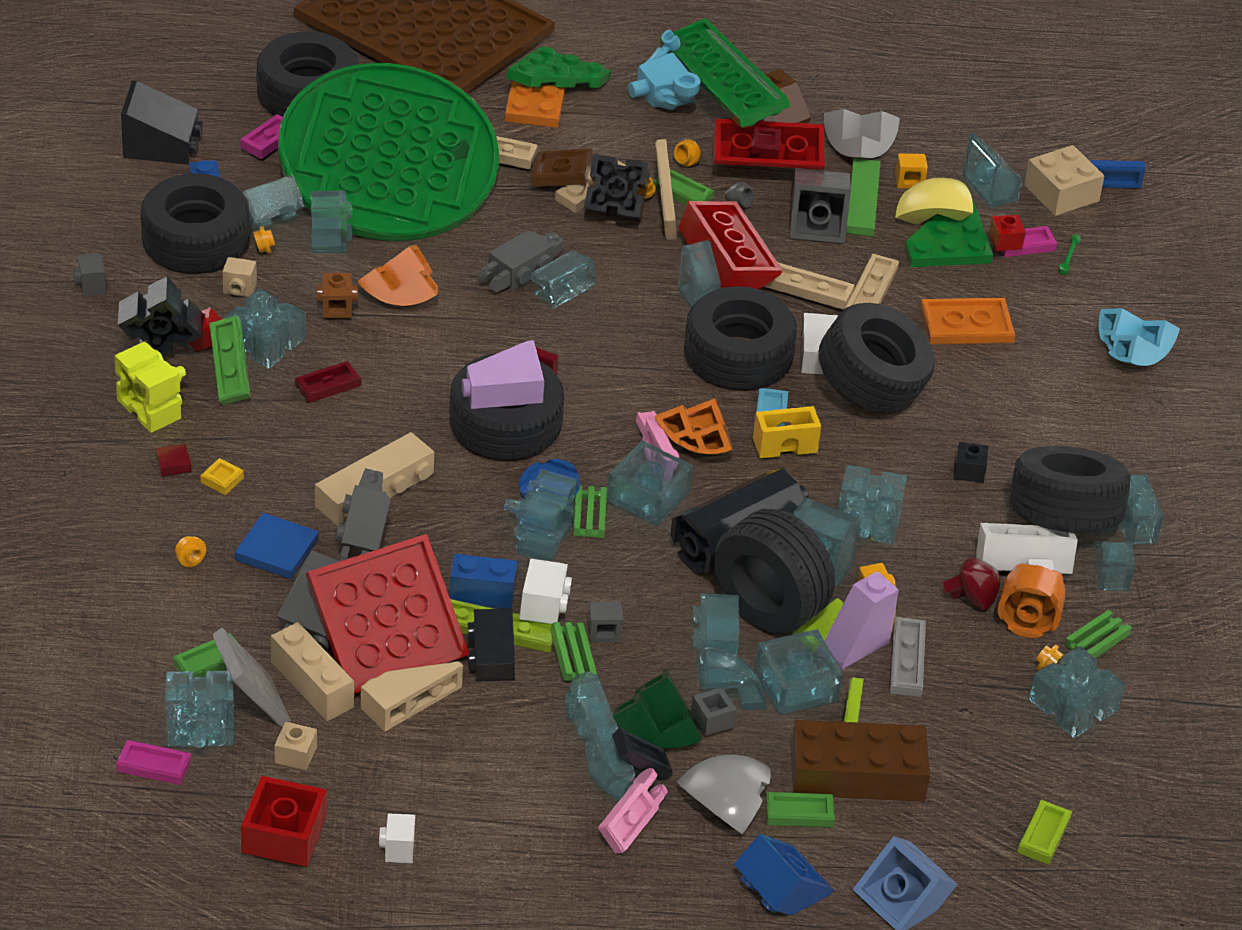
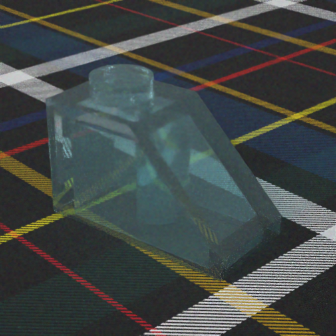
[678,240,721,308]
[1093,541,1135,591]

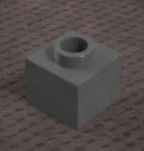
[73,253,106,296]
[588,601,623,643]
[691,687,737,736]

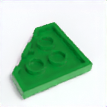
[506,47,611,88]
[905,202,993,267]

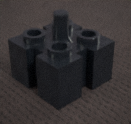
[584,154,651,222]
[118,276,203,357]

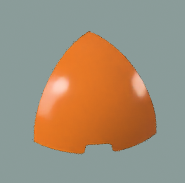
[357,245,438,306]
[655,398,733,454]

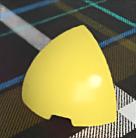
[895,177,973,225]

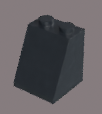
[121,81,203,165]

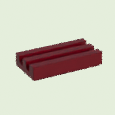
[295,361,361,403]

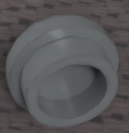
[725,182,754,209]

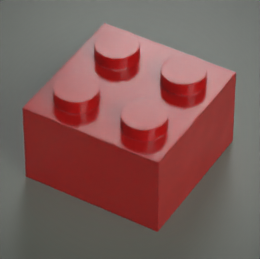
[241,775,327,867]

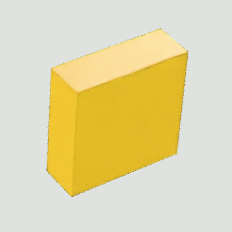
[201,458,244,495]

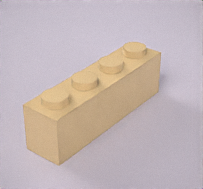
[315,432,434,526]

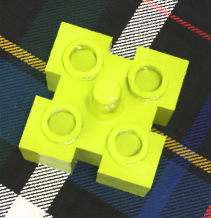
[115,341,186,433]

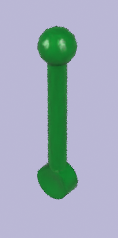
[1058,234,1081,275]

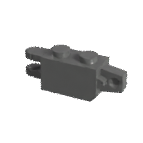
[477,231,564,292]
[335,468,390,561]

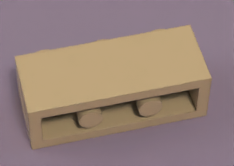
[271,622,354,721]

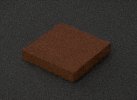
[530,148,593,187]

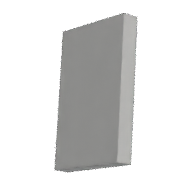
[213,628,291,727]

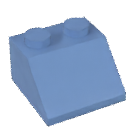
[852,836,958,930]

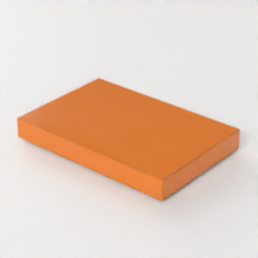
[920,298,1015,344]

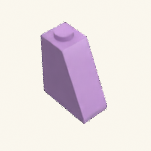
[462,340,544,409]
[821,571,899,669]

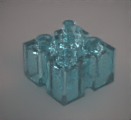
[222,288,306,369]
[834,464,907,545]
[504,469,577,562]
[1029,646,1126,738]
[165,671,235,748]

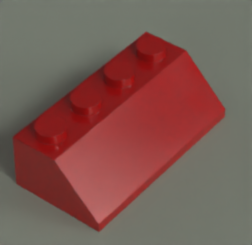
[713,119,825,169]
[678,201,783,289]

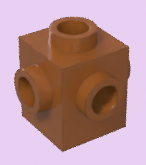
[317,272,358,318]

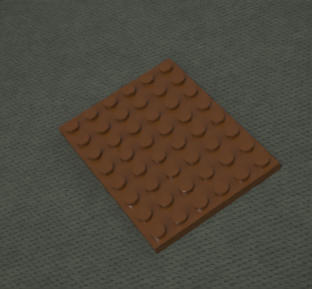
[294,0,555,93]

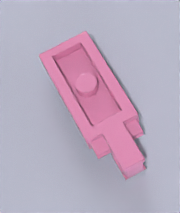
[636,411,679,482]

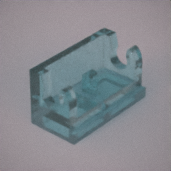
[531,250,596,308]

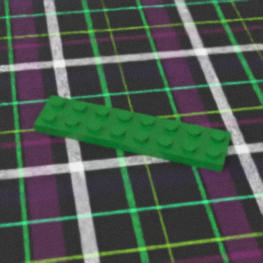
[659,18,791,128]

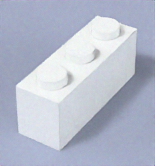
[976,523,1078,575]

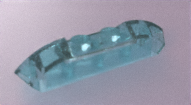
[565,671,635,800]

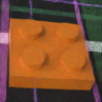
[505,81,565,128]

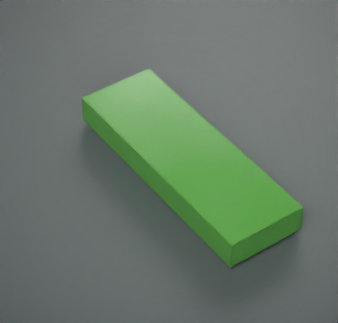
[209,315,251,405]

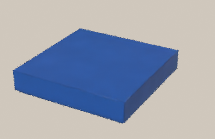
[235,513,319,579]

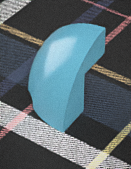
[1099,308,1180,366]

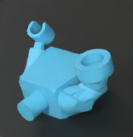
[628,30,700,110]

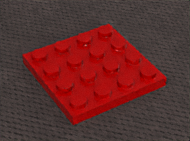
[306,534,469,695]

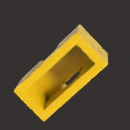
[753,406,821,458]

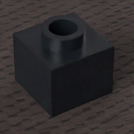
[954,442,988,483]

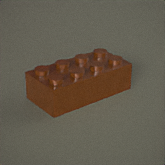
[791,720,930,802]

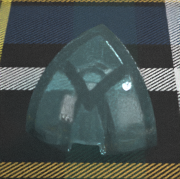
[696,646,767,710]

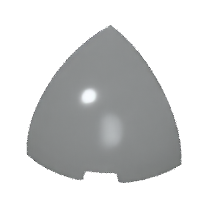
[824,109,900,159]
[677,755,771,834]

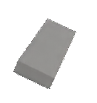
[889,617,926,697]

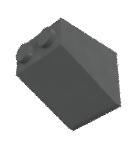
[789,168,851,243]
[277,550,340,650]

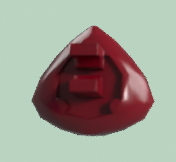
[943,558,1000,610]

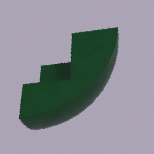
[612,670,702,748]

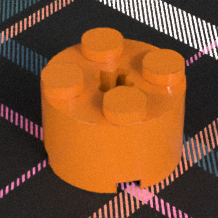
[998,563,1066,638]

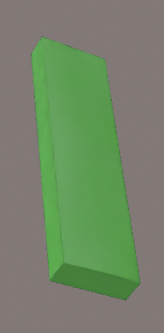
[846,158,881,237]

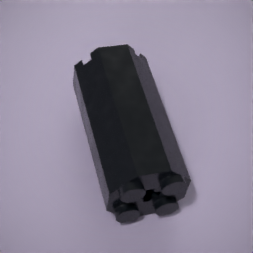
[670,467,809,575]

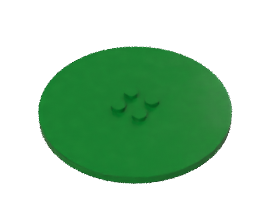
[278,63,499,241]

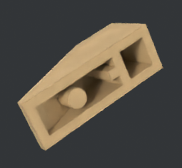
[361,662,463,732]

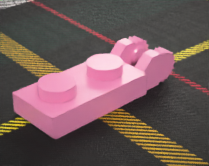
[598,768,668,854]

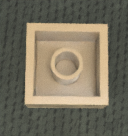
[1024,145,1104,216]

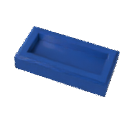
[1091,160,1146,188]

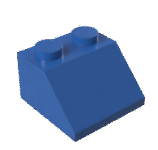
[449,554,519,608]
[734,834,834,915]

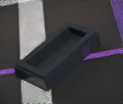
[612,728,673,781]

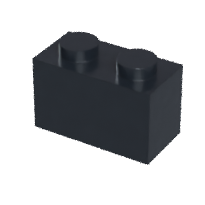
[468,608,515,682]

